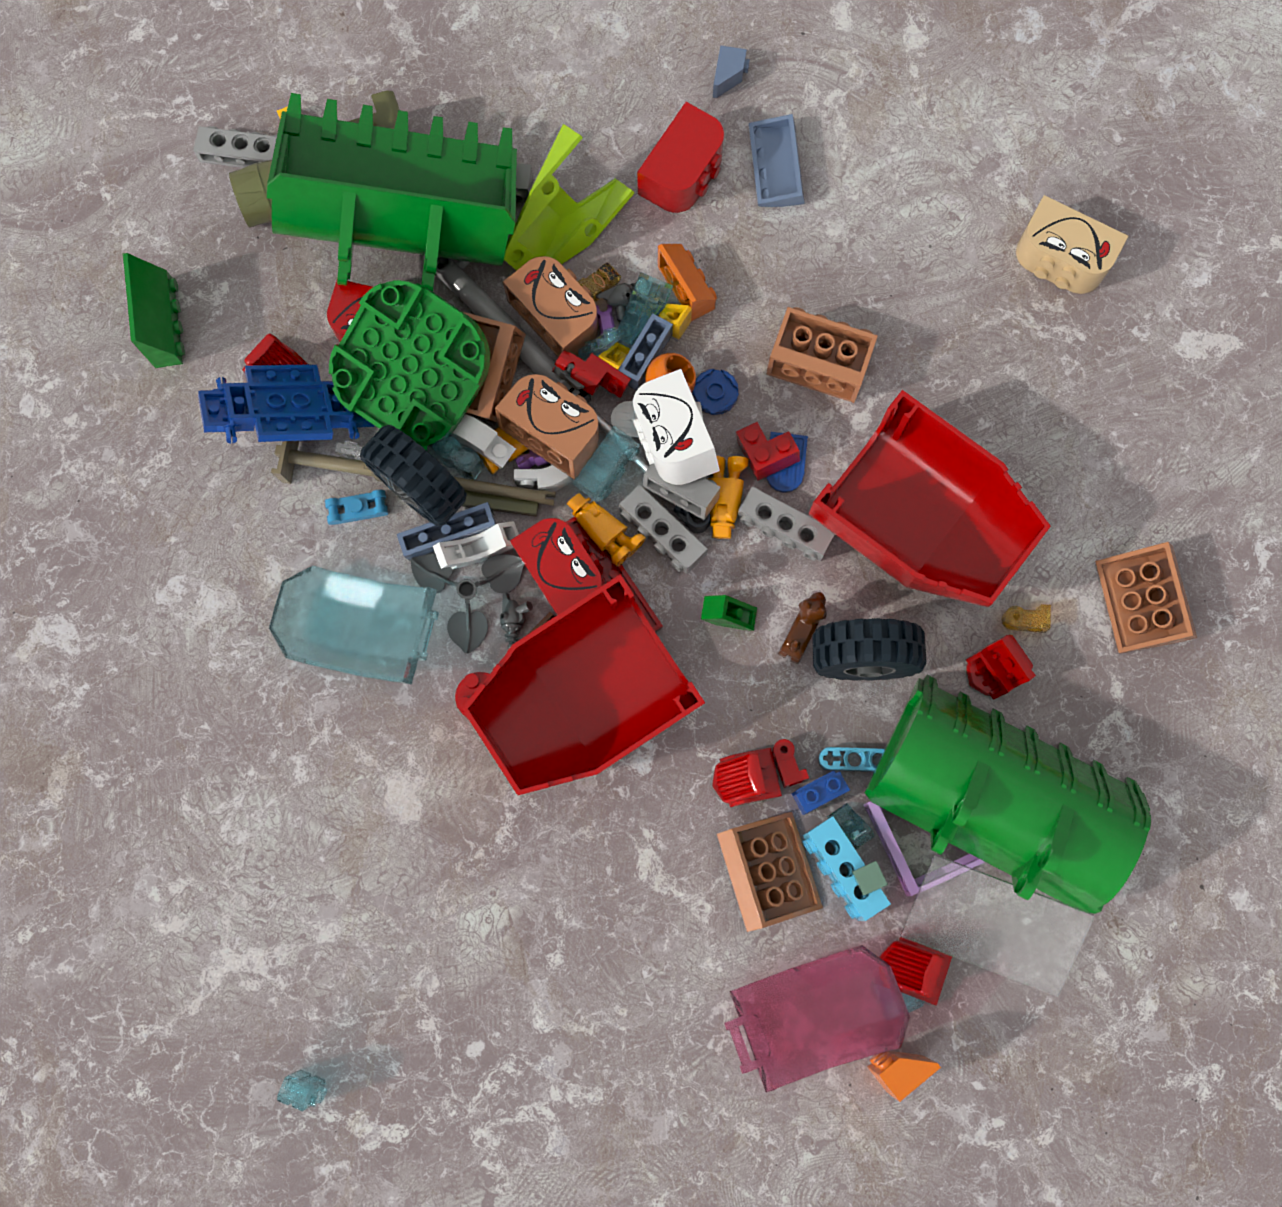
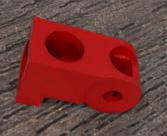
[772,739,809,788]

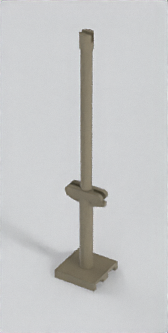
[271,441,556,506]

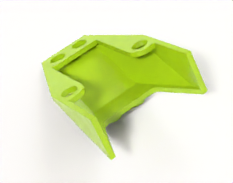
[504,124,635,271]

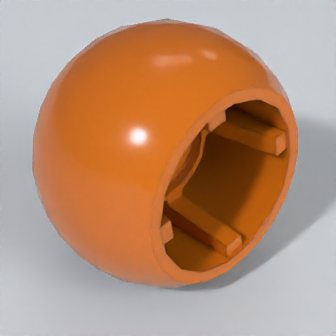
[645,353,696,393]

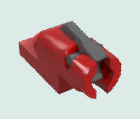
[552,350,631,398]

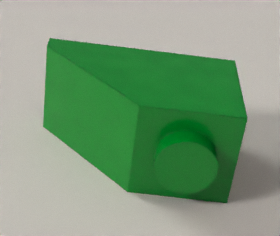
[701,595,757,631]

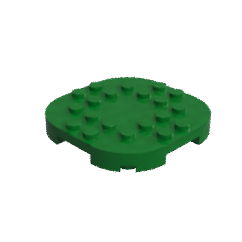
[329,280,490,446]

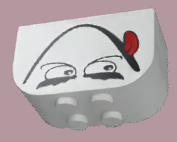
[633,369,720,485]

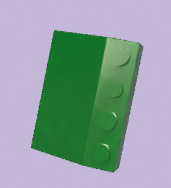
[123,253,185,368]

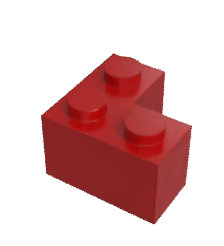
[736,422,800,481]

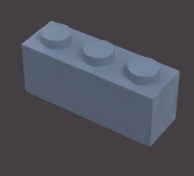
[618,313,673,391]

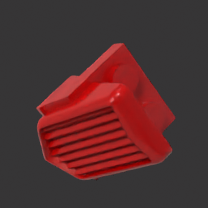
[242,333,309,373]
[965,634,1036,700]
[712,748,782,807]
[879,937,952,1006]

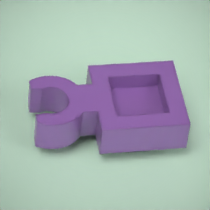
[515,449,549,469]

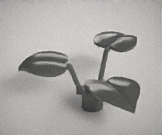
[411,553,524,654]

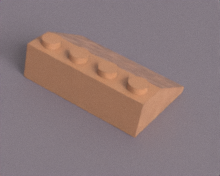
[1095,542,1197,654]
[717,811,823,932]

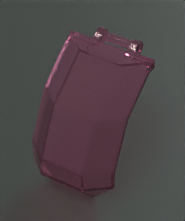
[724,945,910,1092]

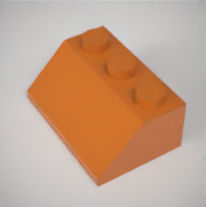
[657,244,717,322]
[867,1050,941,1102]

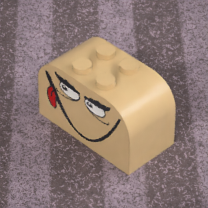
[1016,195,1128,294]

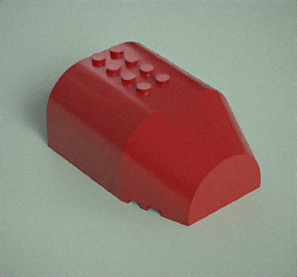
[809,390,1051,607]
[462,574,705,795]

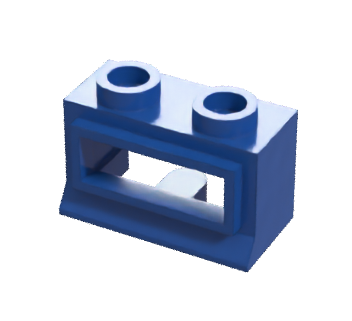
[791,770,850,815]

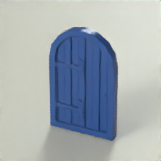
[767,432,808,493]

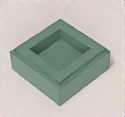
[852,861,888,896]

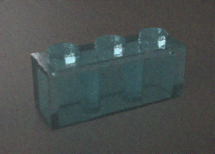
[572,426,641,502]

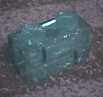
[277,1070,327,1111]

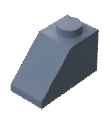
[713,45,750,98]

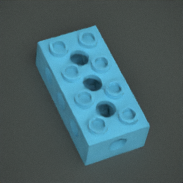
[802,816,891,921]

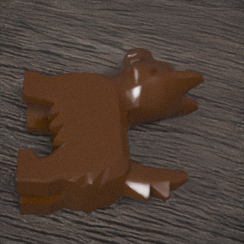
[778,592,827,664]

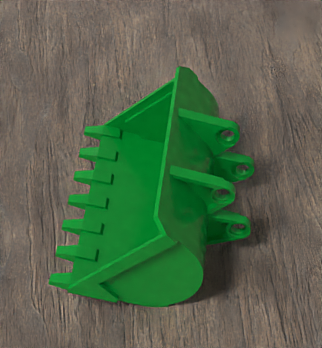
[267,93,517,291]
[864,674,1151,914]

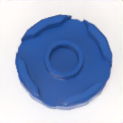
[693,369,739,415]

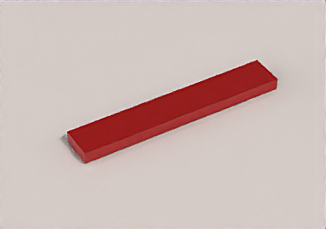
[566,517,663,632]

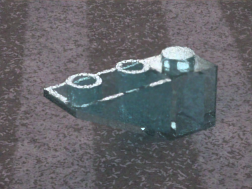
[616,272,673,345]

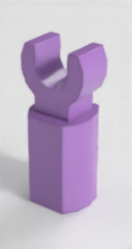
[596,304,618,344]

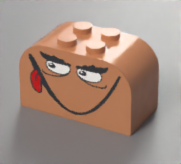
[503,256,598,357]
[495,374,599,480]

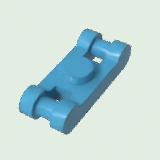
[325,490,389,525]

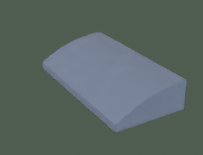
[749,114,805,207]

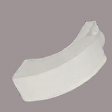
[447,414,516,469]
[514,465,574,492]
[433,521,519,569]

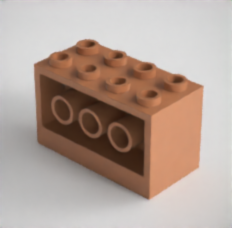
[766,307,878,403]
[463,312,526,423]

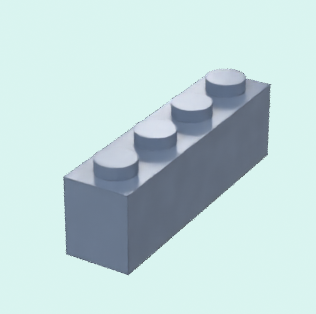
[396,502,497,561]

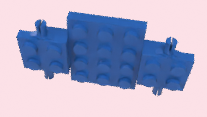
[198,365,375,444]

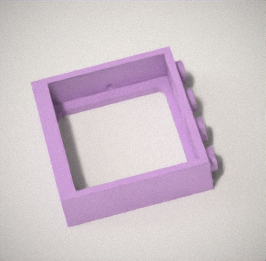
[864,801,984,896]

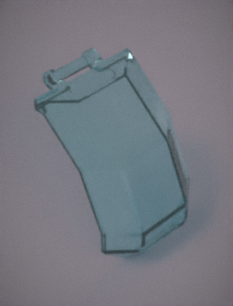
[269,565,439,685]

